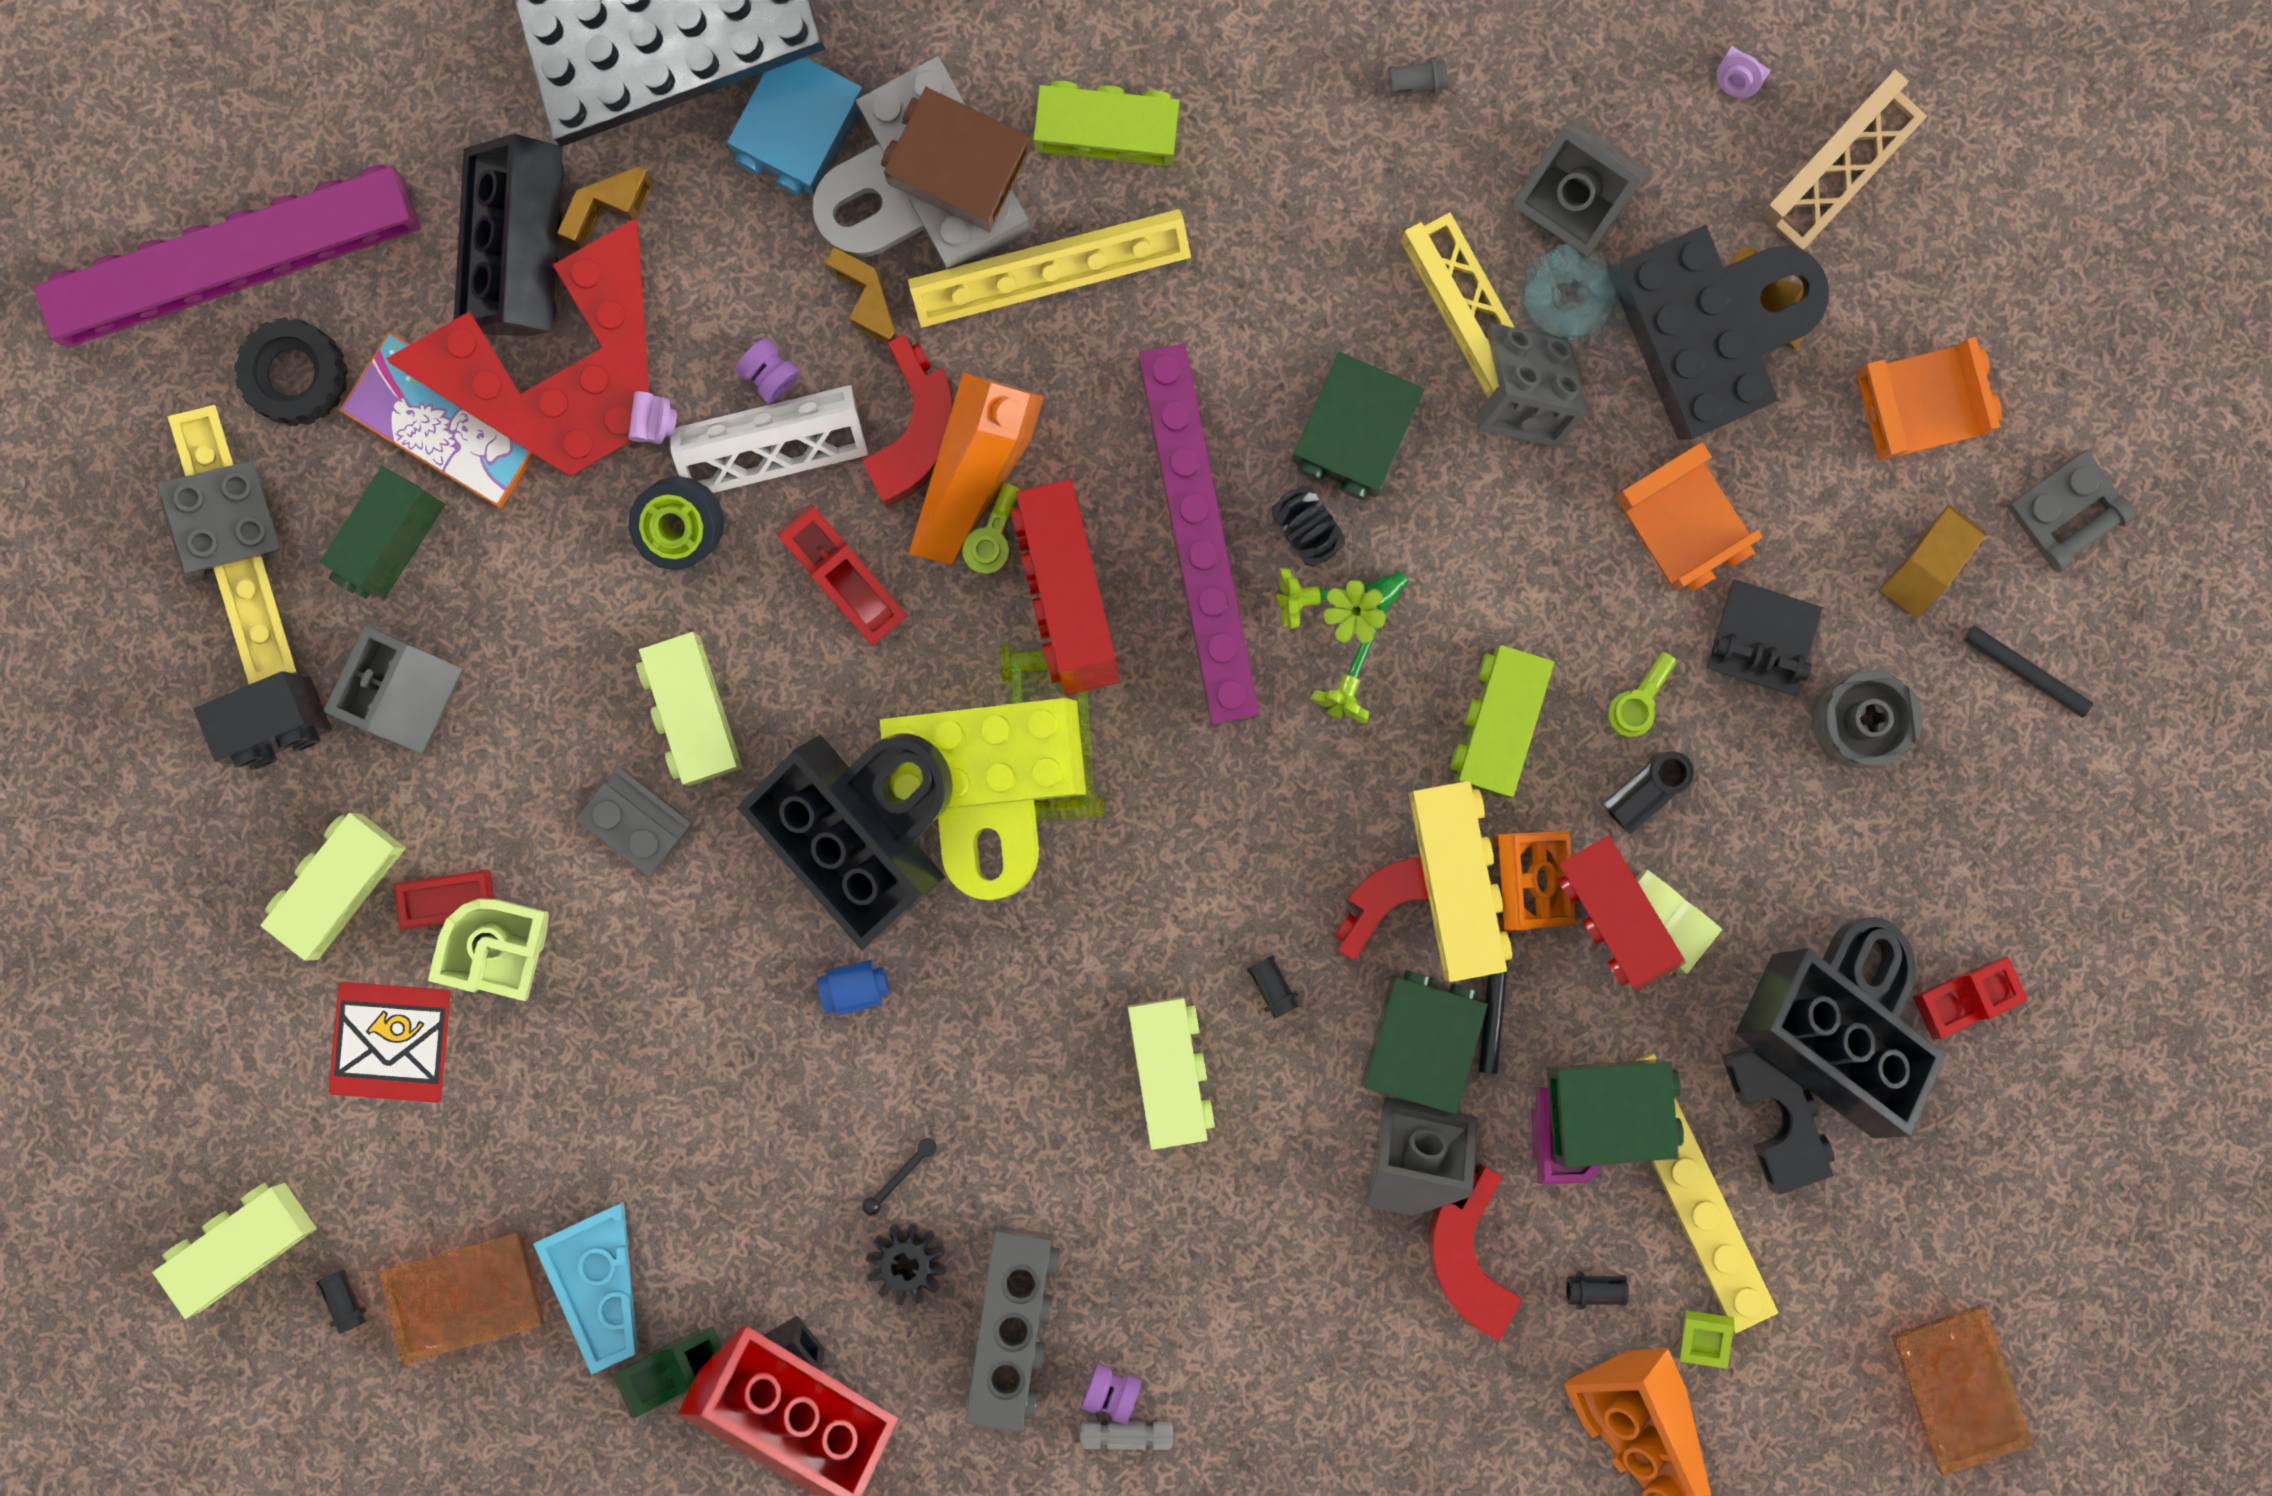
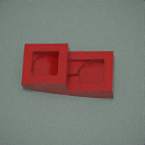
[1913,957,2028,1040]

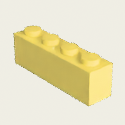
[1408,781,1512,982]

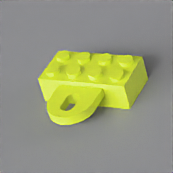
[880,698,1086,900]

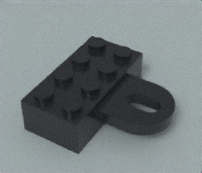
[1606,225,1829,440]
[736,733,953,951]
[1735,917,1946,1139]

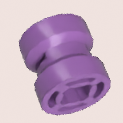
[734,338,801,404]
[1081,1363,1142,1425]

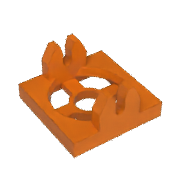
[1493,831,1576,930]

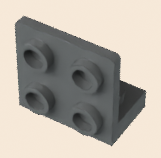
[1475,323,1588,448]
[157,461,280,585]

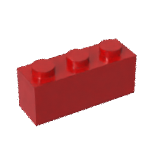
[1558,835,1686,992]

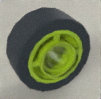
[628,476,724,570]

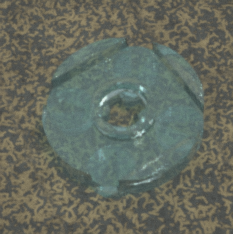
[1522,245,1616,341]

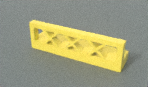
[1400,212,1515,398]

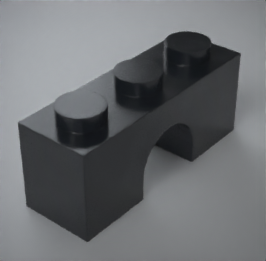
[1721,1046,1835,1195]

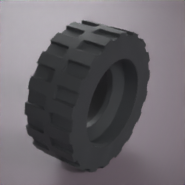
[234,318,348,426]

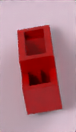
[776,503,908,646]

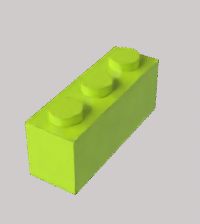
[1034,81,1180,167]
[1450,645,1555,799]

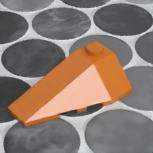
[909,372,1045,564]
[1564,1348,1711,1496]

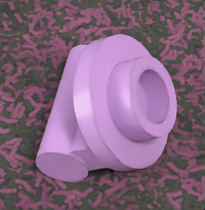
[1717,46,1771,98]
[628,391,677,444]

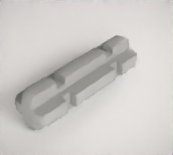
[1080,1421,1173,1450]

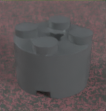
[1813,670,1922,768]

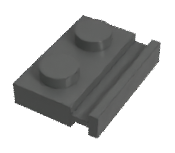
[575,765,694,877]

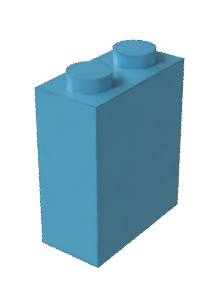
[727,57,865,196]

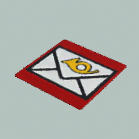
[329,982,451,1103]

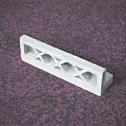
[670,385,868,493]

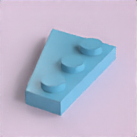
[533,1202,638,1375]

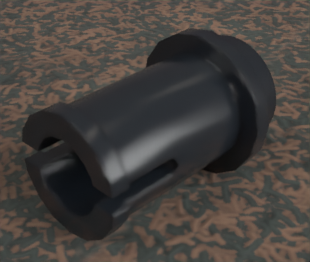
[1246,955,1299,1019]
[315,1269,367,1334]
[1566,1271,1629,1310]

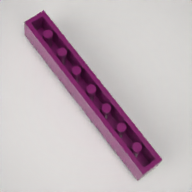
[33,165,421,348]
[1139,343,1259,726]

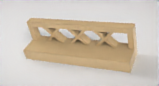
[1759,69,1927,250]

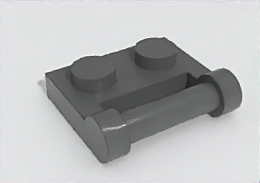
[2006,450,2137,572]

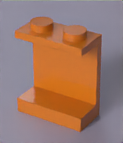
[1855,336,2002,461]
[1615,441,1763,593]

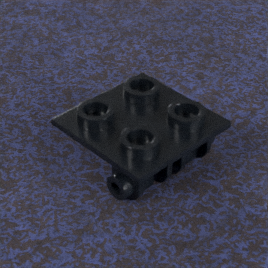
[1706,579,1824,697]

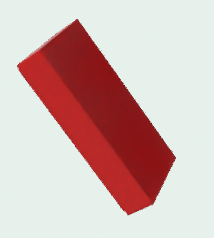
[394,870,494,930]

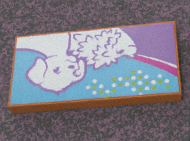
[339,331,535,509]

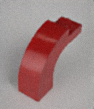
[862,334,954,508]
[1334,857,1496,961]
[1428,1163,1523,1341]

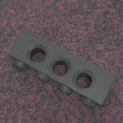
[965,1226,1060,1432]

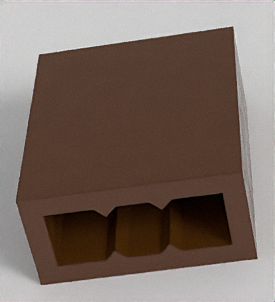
[881,86,1031,233]

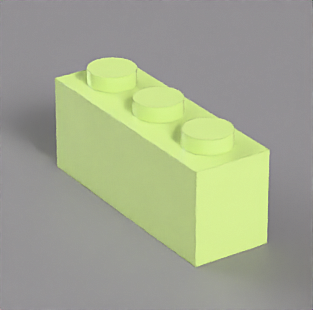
[636,632,743,786]
[260,812,406,961]
[1128,997,1215,1150]
[152,1183,317,1319]

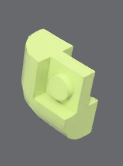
[427,898,549,1001]

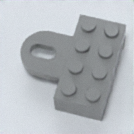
[813,56,1030,270]

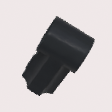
[1602,751,1695,835]

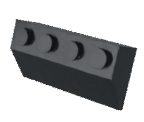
[453,134,564,336]

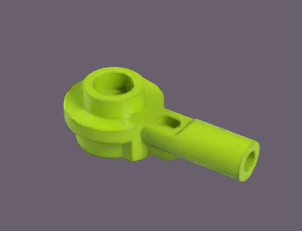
[962,482,1020,574]
[1608,652,1678,738]

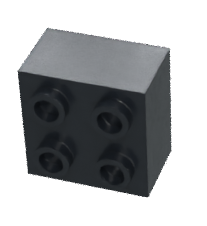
[193,671,332,770]

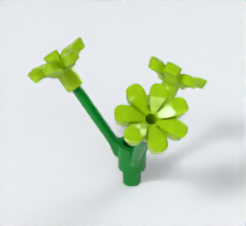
[1276,568,1408,724]

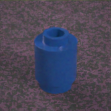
[817,959,890,1016]

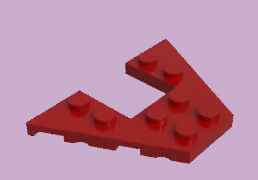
[386,219,649,477]

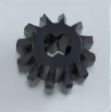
[1272,485,1345,567]
[866,1222,947,1305]

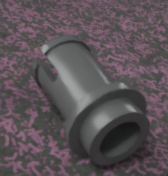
[1389,57,1448,97]

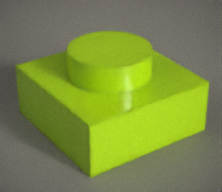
[1679,1310,1734,1369]

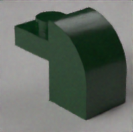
[612,1326,722,1418]

